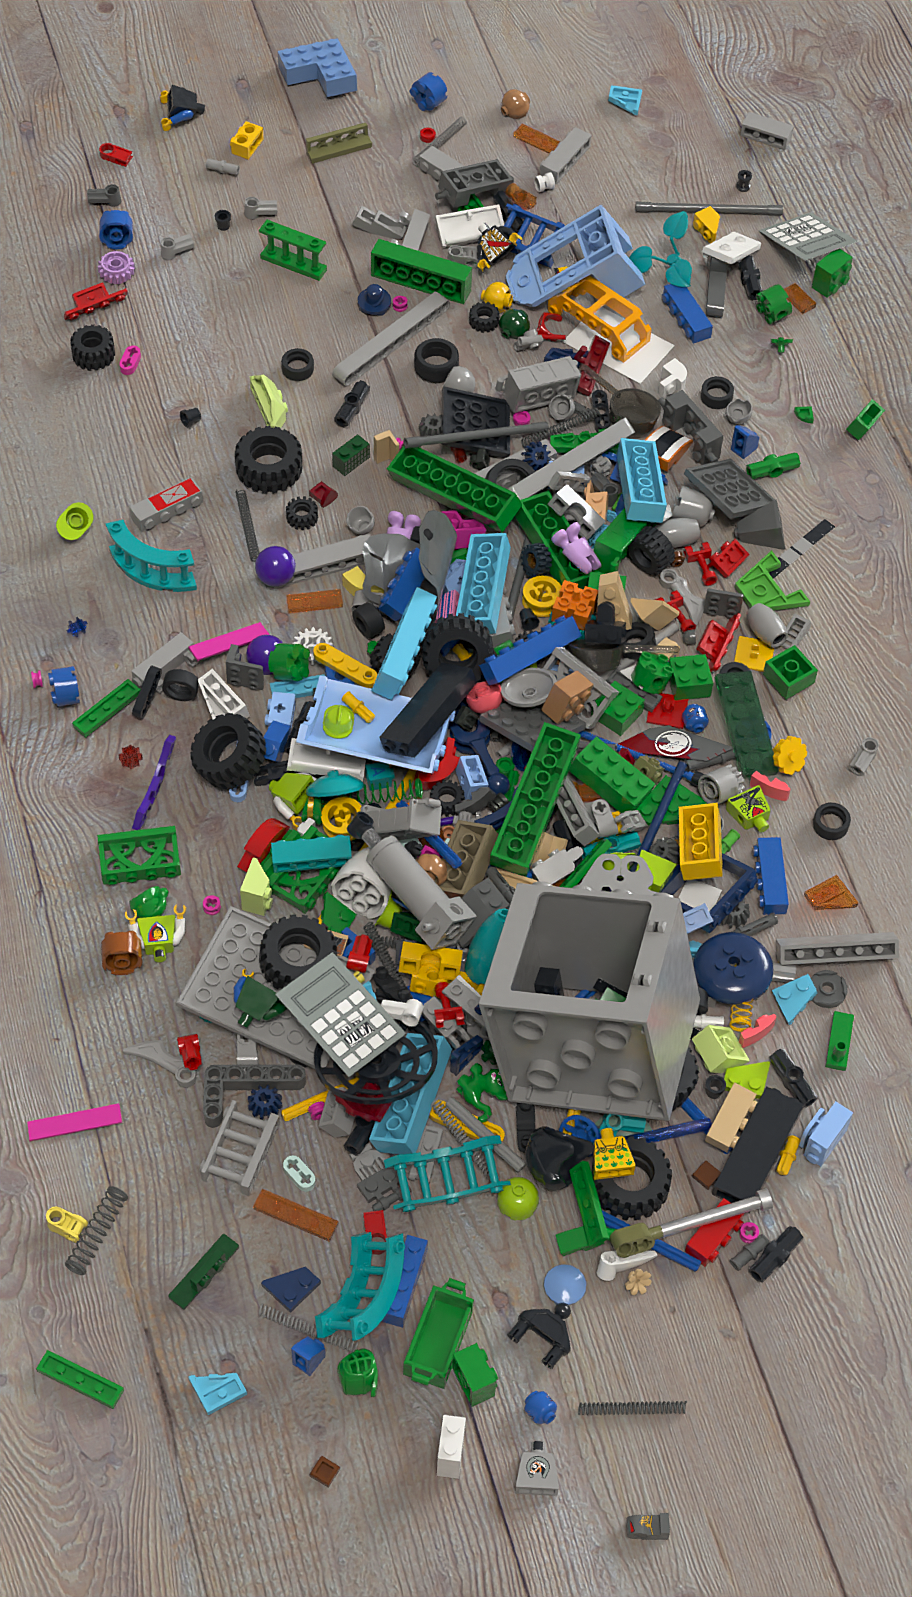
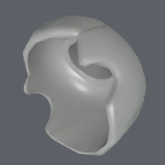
[549,394,575,421]
[726,398,753,424]
[346,506,375,535]

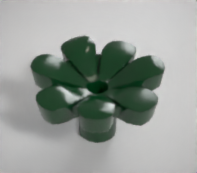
[481,1040,497,1065]

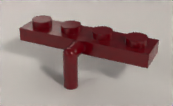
[574,335,610,396]

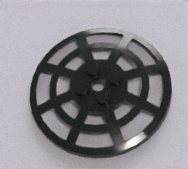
[314,1019,438,1104]

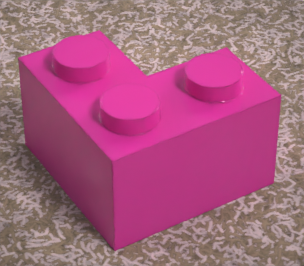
[440,510,486,550]

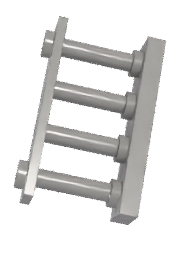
[442,978,490,1045]
[199,1100,280,1196]

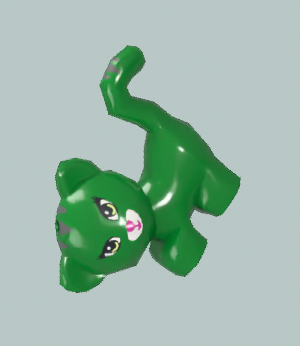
[456,1063,508,1123]

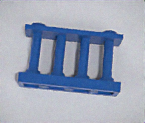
[504,203,565,268]

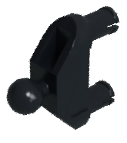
[507,1302,571,1369]

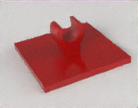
[646,693,689,729]

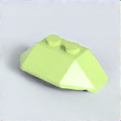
[249,375,288,428]

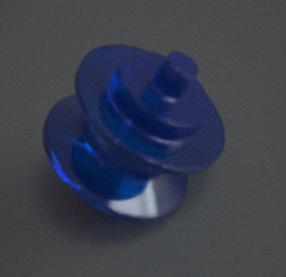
[66,617,88,637]

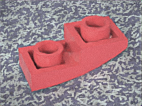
[749,771,790,801]
[739,1014,776,1048]

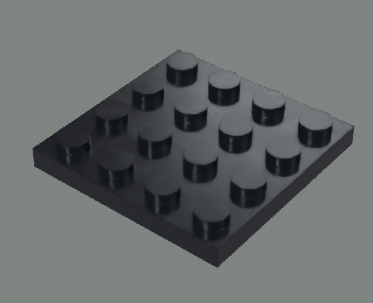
[441,387,510,458]

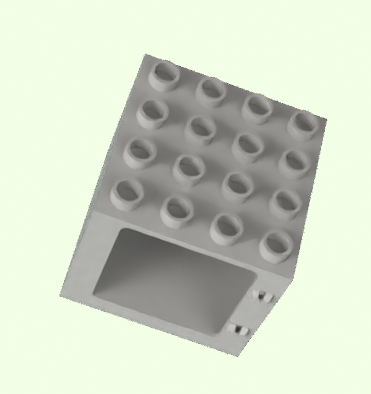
[479,881,700,1121]

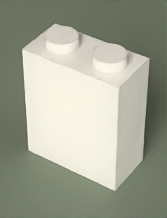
[437,1415,466,1479]

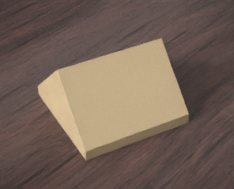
[630,598,679,631]

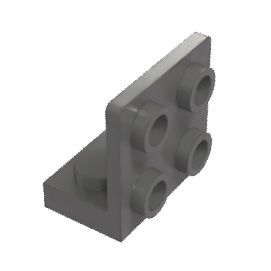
[703,588,744,618]
[226,644,264,690]

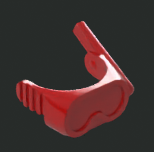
[537,312,566,342]

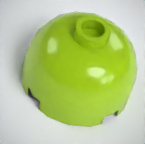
[497,1177,539,1220]

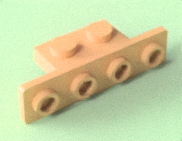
[581,480,609,538]

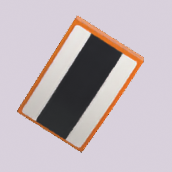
[645,426,693,471]

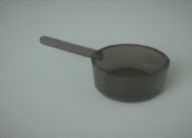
[580,364,661,436]
[568,639,680,671]

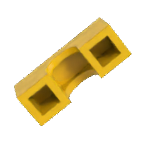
[399,941,463,980]

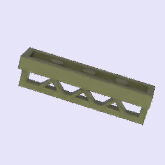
[306,122,372,164]

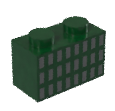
[332,434,370,476]

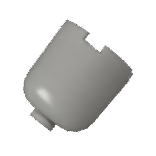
[671,486,715,527]

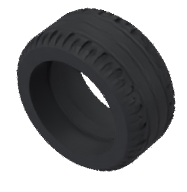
[414,338,459,383]

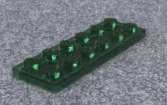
[714,671,779,778]

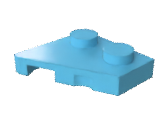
[608,85,642,115]
[772,974,817,1025]
[188,1373,247,1415]

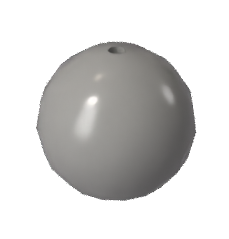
[442,366,476,393]

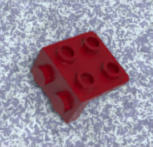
[332,1083,392,1122]

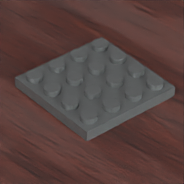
[684,459,778,519]
[479,702,586,752]

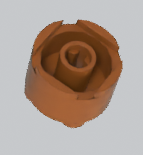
[101,931,142,975]

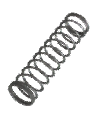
[65,1186,128,1275]

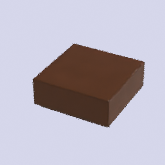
[692,1160,721,1190]
[309,1455,340,1488]

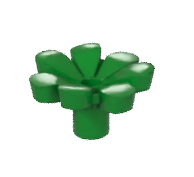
[771,337,793,353]

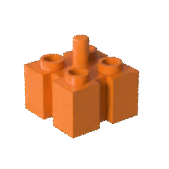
[551,580,598,631]

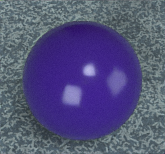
[255,546,296,587]
[246,634,283,675]

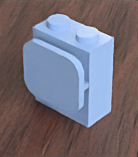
[799,1101,853,1166]

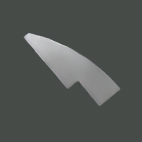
[352,206,407,239]

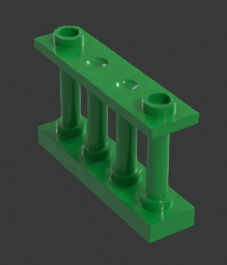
[259,220,327,281]

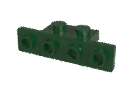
[168,1234,239,1310]

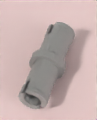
[206,158,240,175]

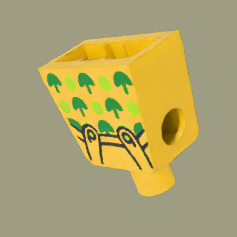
[593,1128,635,1180]

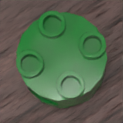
[756,284,792,325]
[631,651,674,694]

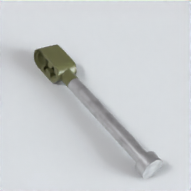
[610,1188,773,1258]

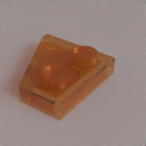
[804,875,858,910]

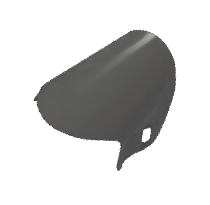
[362,510,457,646]

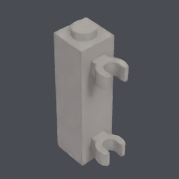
[391,209,430,250]
[132,632,198,693]

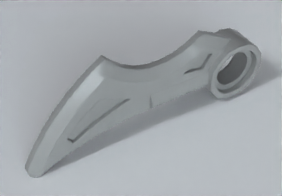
[659,569,705,626]
[123,1040,196,1087]

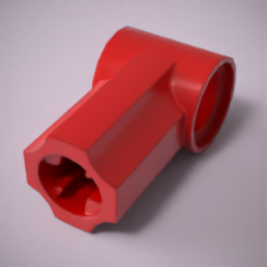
[346,934,373,974]
[177,1034,202,1070]

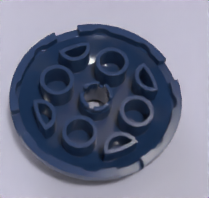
[693,932,774,1005]

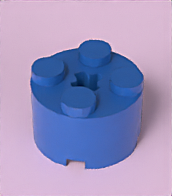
[409,72,448,111]
[99,210,133,250]
[48,666,80,707]

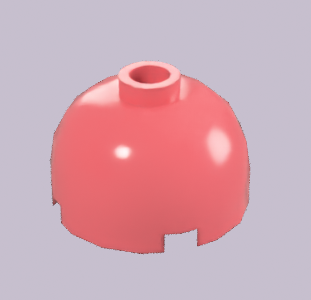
[465,681,503,714]

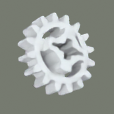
[293,627,333,665]

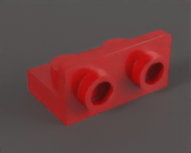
[707,539,750,578]

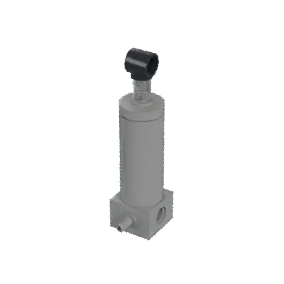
[347,811,477,950]

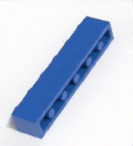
[479,615,582,685]

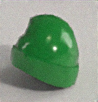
[129,886,169,918]

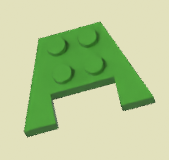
[735,550,810,611]

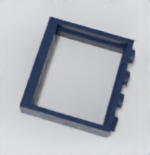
[660,853,758,933]

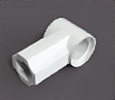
[381,999,424,1026]

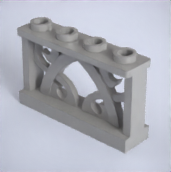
[542,647,619,729]

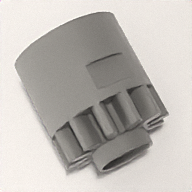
[698,764,745,804]

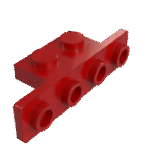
[64,282,128,320]
[696,613,741,672]

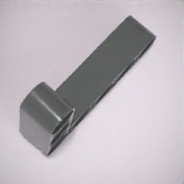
[203,1065,306,1128]

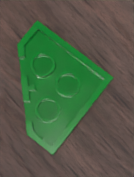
[636,775,707,827]

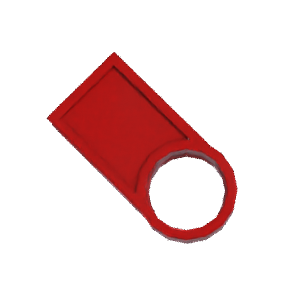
[99,143,133,167]
[363,1210,387,1255]

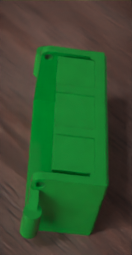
[593,508,657,574]
[403,1278,474,1389]

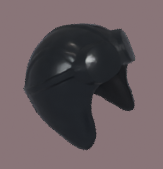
[525,1126,594,1191]

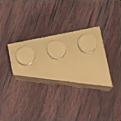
[598,571,633,630]
[705,1082,757,1152]

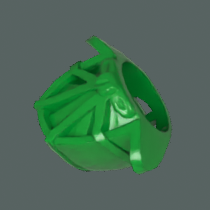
[337,1348,378,1397]

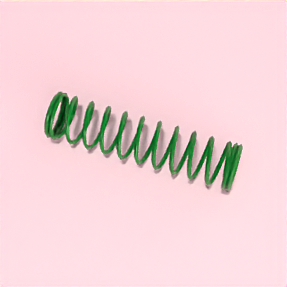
[338,778,423,805]

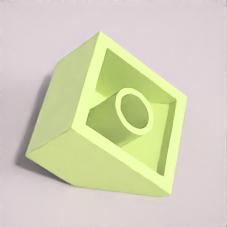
[240,858,273,916]
[692,1025,750,1074]

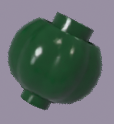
[499,309,530,339]

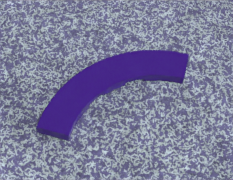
[132,735,176,830]

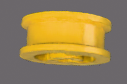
[522,576,561,617]
[321,797,361,841]

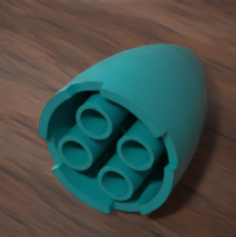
[465,908,509,985]

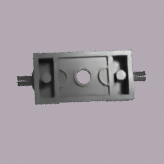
[435,159,514,208]
[657,390,724,465]

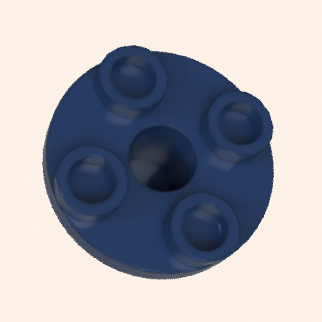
[358,284,391,316]

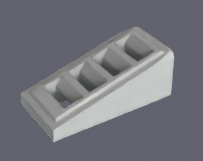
[781,614,811,649]

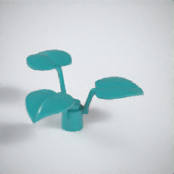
[629,211,692,287]

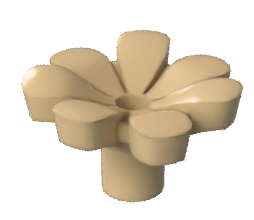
[625,1269,652,1295]

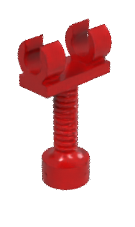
[683,542,718,586]
[655,590,696,633]
[434,982,465,1028]

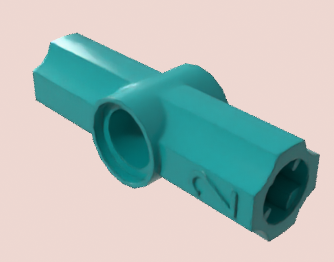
[582,831,641,859]

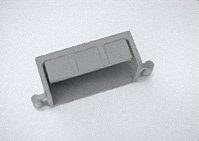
[495,356,581,413]
[360,798,442,840]

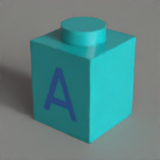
[365,762,395,791]

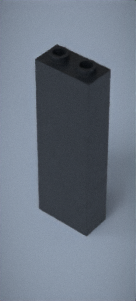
[379,662,477,758]
[712,1086,804,1213]

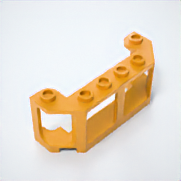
[548,275,651,363]

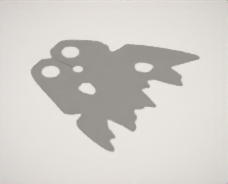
[580,854,658,896]

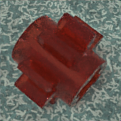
[118,745,143,769]

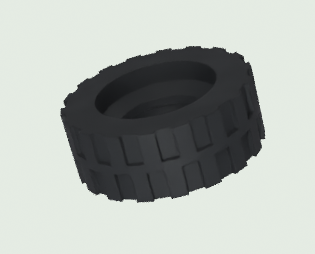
[615,622,656,659]

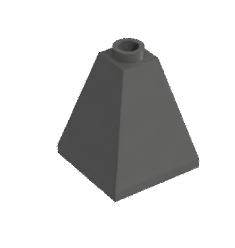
[734,499,786,550]

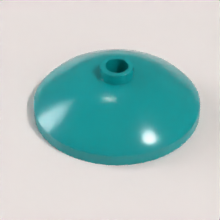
[306,770,364,797]

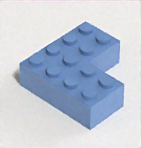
[277,38,357,97]

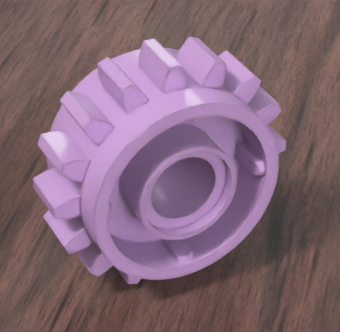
[98,251,135,284]

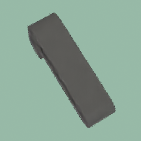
[706,256,728,317]

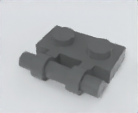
[357,1168,412,1211]

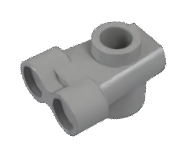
[514,329,543,351]

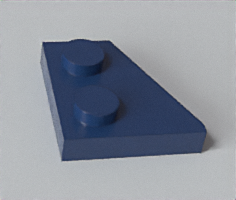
[450,1035,483,1076]

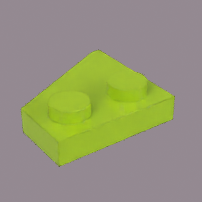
[724,1061,770,1099]

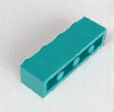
[271,835,352,873]

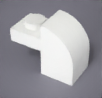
[658,358,687,398]

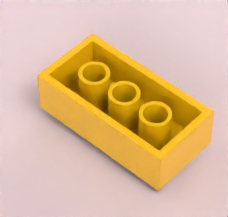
[679,803,723,881]

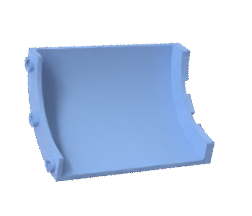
[296,675,456,774]

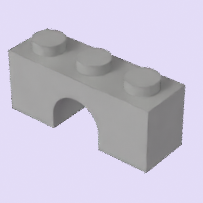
[548,484,606,541]

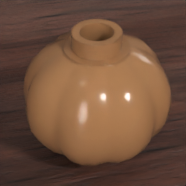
[501,89,530,119]
[415,854,447,886]

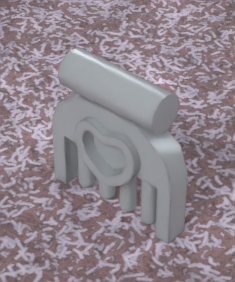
[349,1142,385,1181]

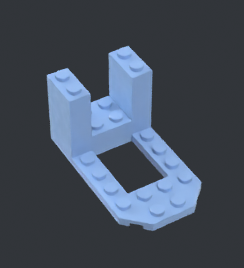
[506,205,646,307]

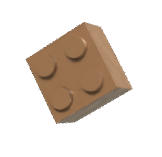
[541,670,594,724]

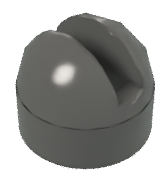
[682,629,696,645]

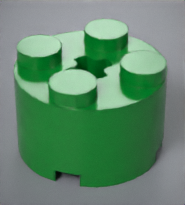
[268,643,310,681]

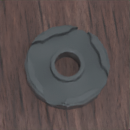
[811,970,848,1008]

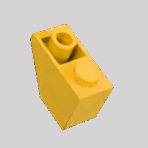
[693,206,720,244]

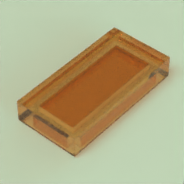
[784,283,816,314]

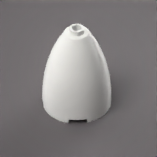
[331,846,392,919]

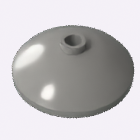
[501,668,557,708]

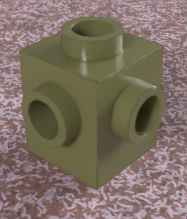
[634,756,664,784]

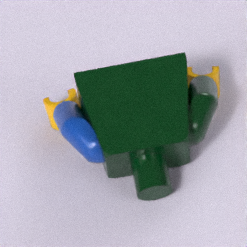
[234,969,288,1029]

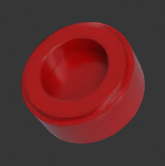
[420,127,436,143]

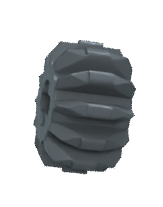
[419,413,441,437]
[648,837,680,864]
[722,899,750,929]

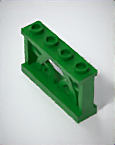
[268,825,343,914]
[97,826,181,885]

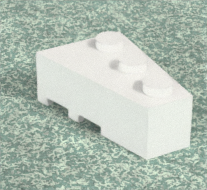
[198,669,250,719]

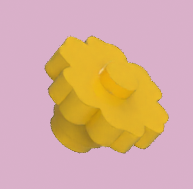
[772,736,807,775]

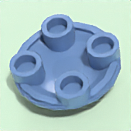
[544,1264,586,1305]

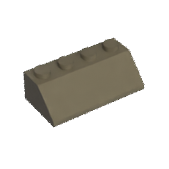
[435,820,499,899]

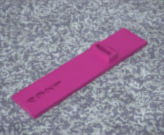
[188,622,269,661]
[27,1103,122,1141]

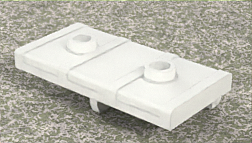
[435,204,504,248]
[702,232,761,264]
[287,738,366,782]

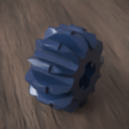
[521,441,551,471]
[247,1085,282,1120]

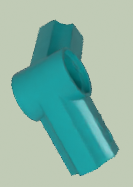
[592,1113,646,1144]

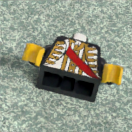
[477,223,522,272]

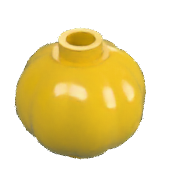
[481,282,513,313]

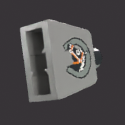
[515,1441,559,1496]

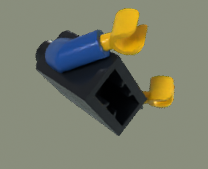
[160,85,205,131]

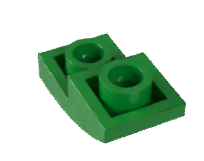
[555,1226,605,1256]

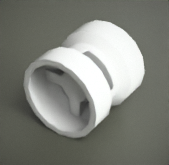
[534,172,555,192]

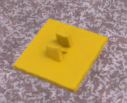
[734,636,774,672]

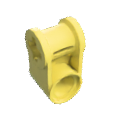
[46,1206,88,1243]

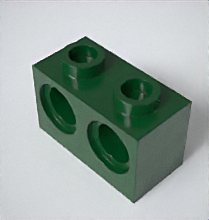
[390,912,425,942]

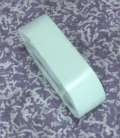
[283,1155,316,1192]

